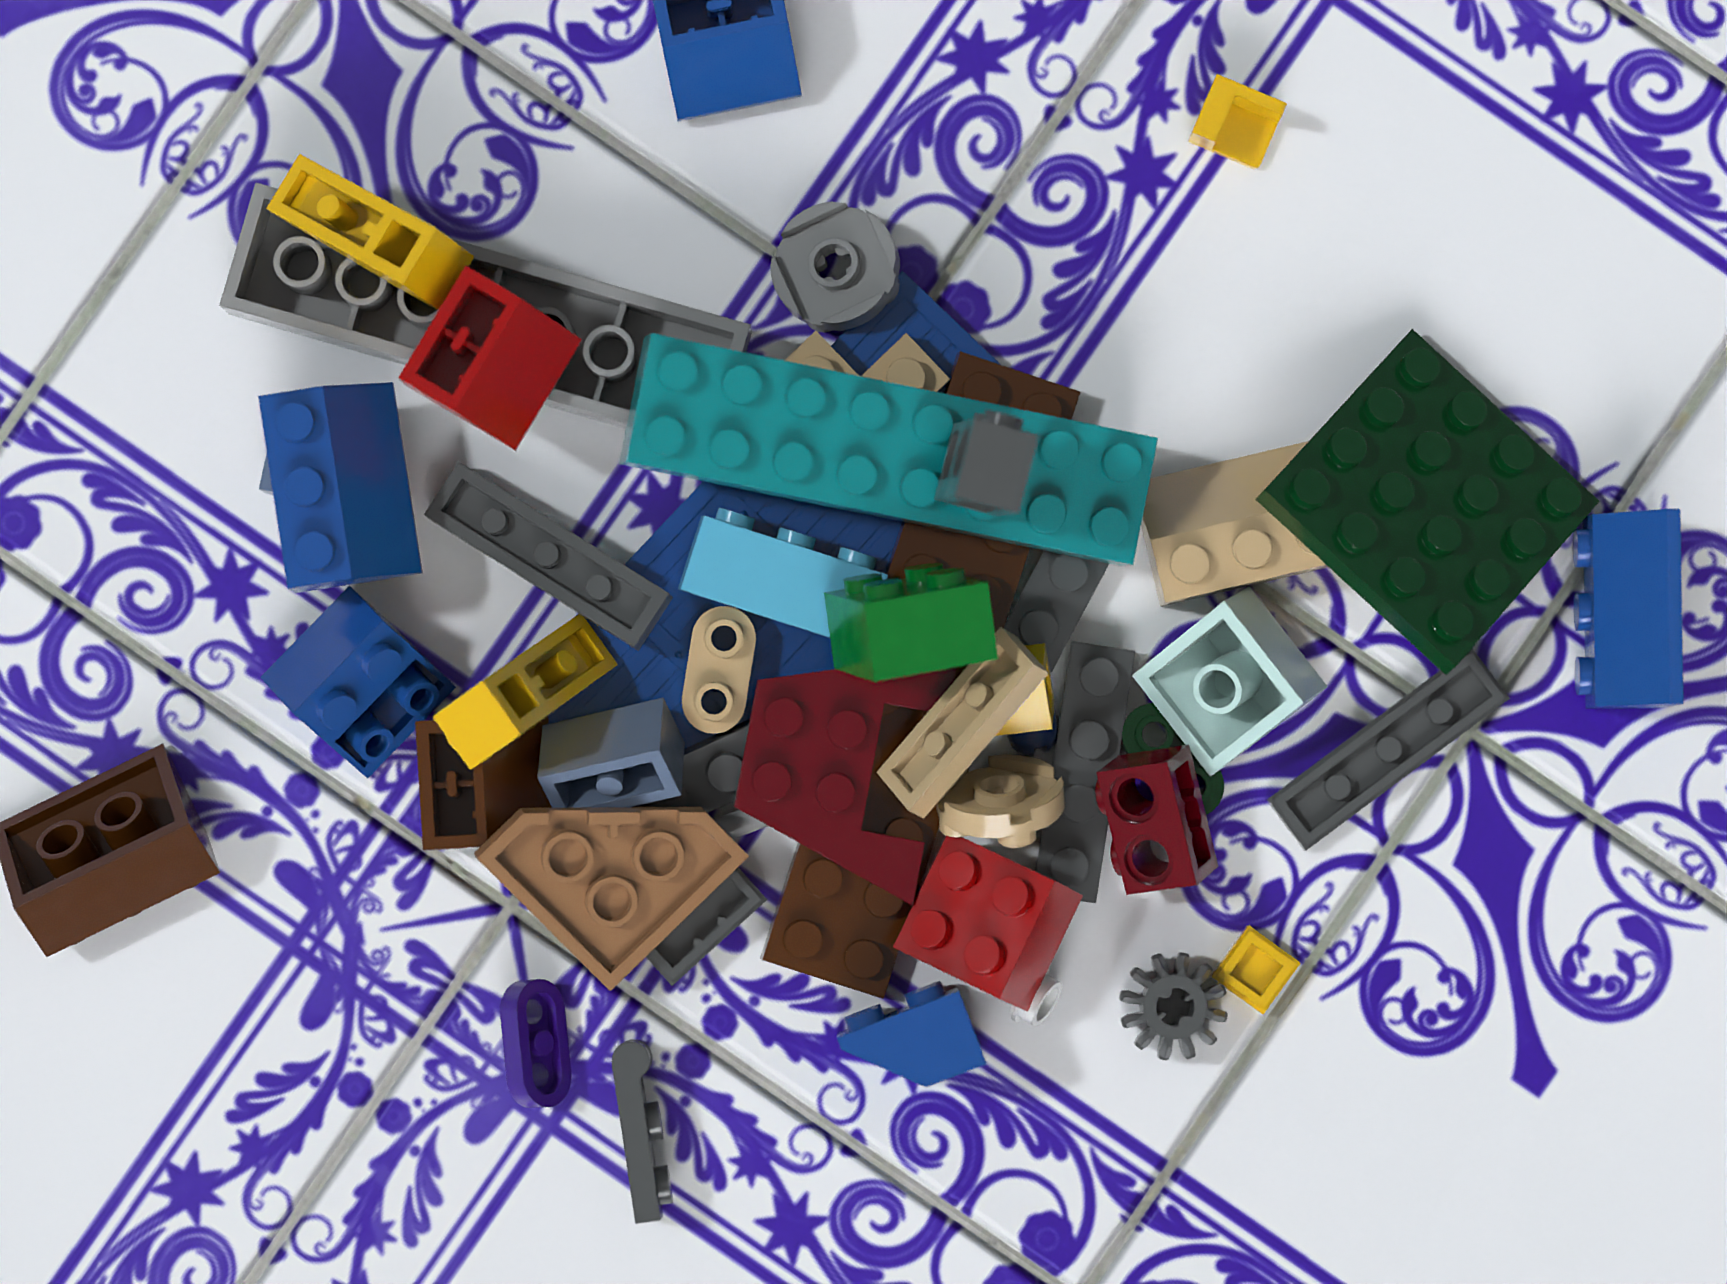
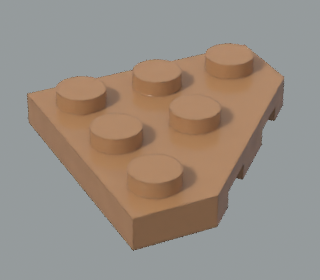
[474,807,749,991]

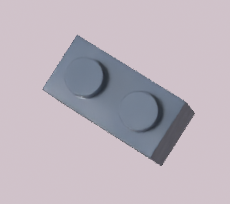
[537,698,685,808]

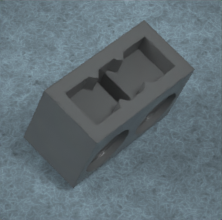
[934,410,1039,516]

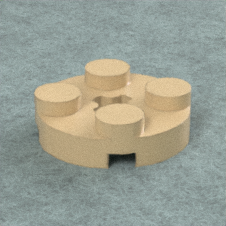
[936,754,1065,848]

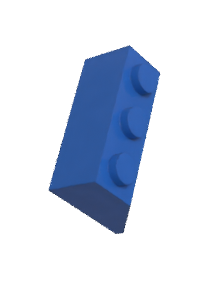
[258,382,423,593]
[1573,509,1684,709]

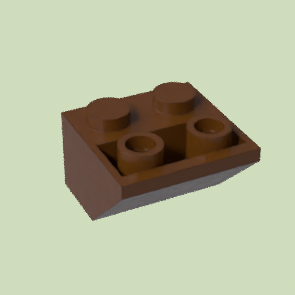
[415,715,552,851]

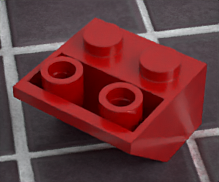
[398,265,583,451]

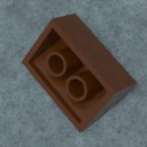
[0,743,220,957]

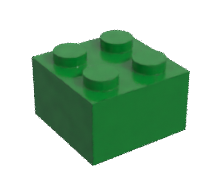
[824,563,998,682]

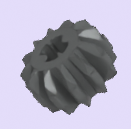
[1119,952,1228,1061]

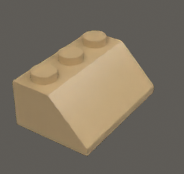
[1141,441,1328,607]

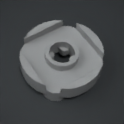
[770,202,900,333]

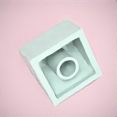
[1132,586,1328,777]

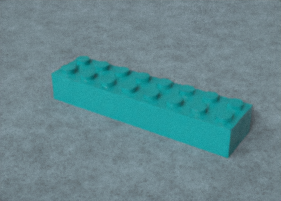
[619,333,1158,566]

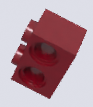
[1095,745,1218,895]

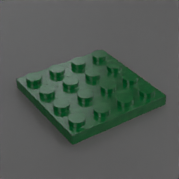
[1255,329,1600,675]

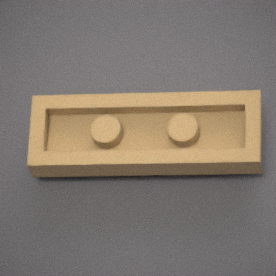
[877,627,1049,819]

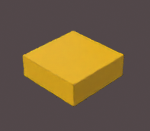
[1210,925,1300,1015]

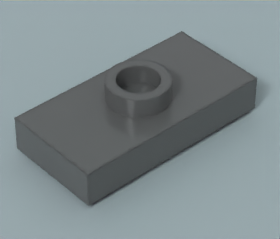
[646,867,768,986]

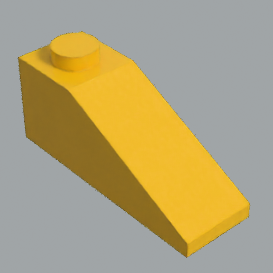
[266,154,475,310]
[433,614,618,770]

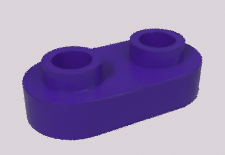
[500,979,572,1108]

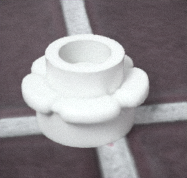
[1010,968,1062,1026]

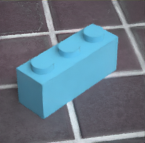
[678,508,888,638]

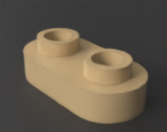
[682,606,756,733]

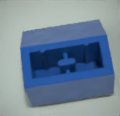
[653,0,802,122]
[260,585,456,779]
[837,981,987,1087]

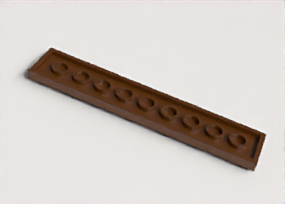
[760,351,1081,999]

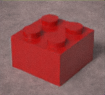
[893,836,1083,1012]

